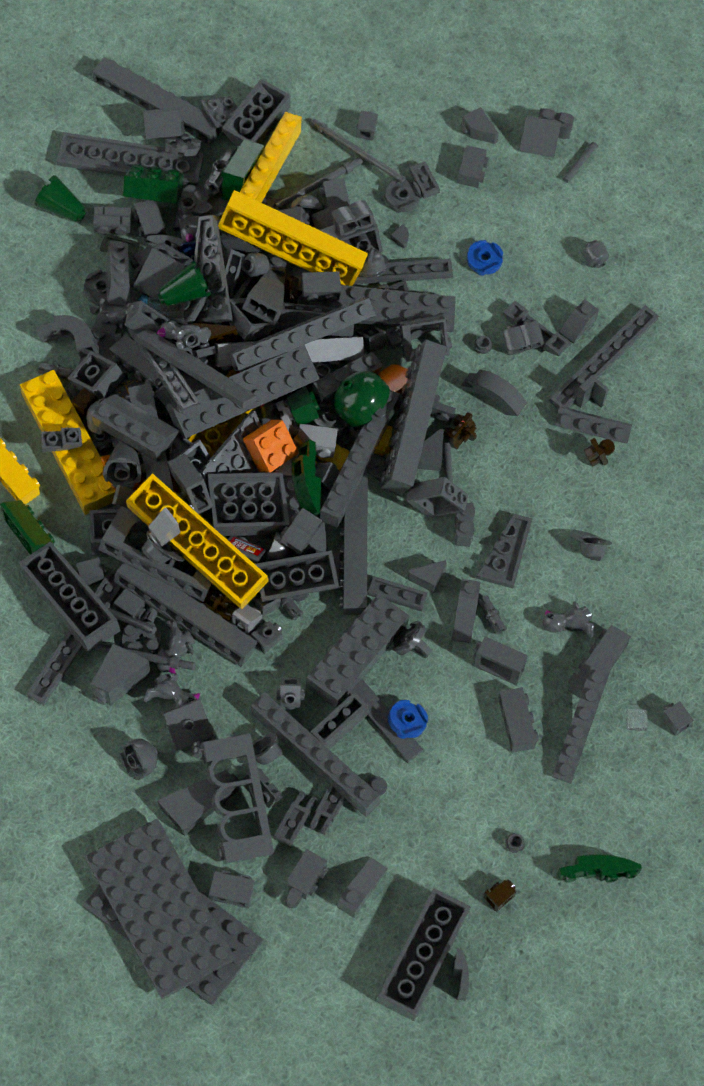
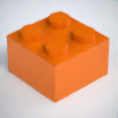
[243,420,299,473]

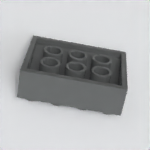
[207,473,290,536]

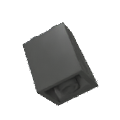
[133,242,193,305]
[91,644,150,705]

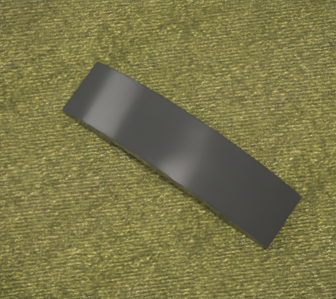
[503,301,571,356]

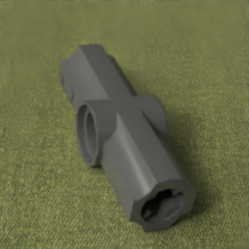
[204,149,235,195]

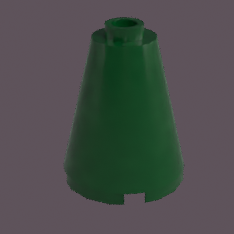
[34,175,86,222]
[157,261,211,306]

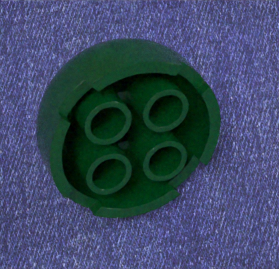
[334,371,390,427]

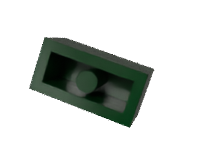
[285,386,320,427]

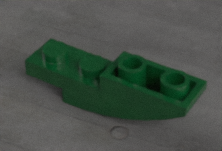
[292,440,322,515]
[557,854,642,883]

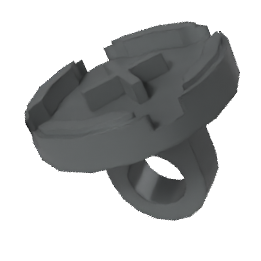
[393,621,431,658]

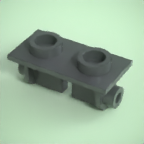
[244,768,282,808]

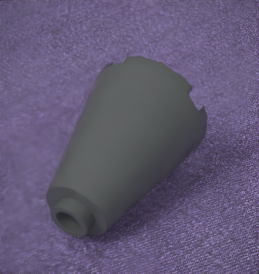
[103,440,142,488]

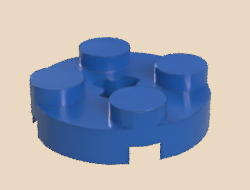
[467,240,503,276]
[387,700,428,739]

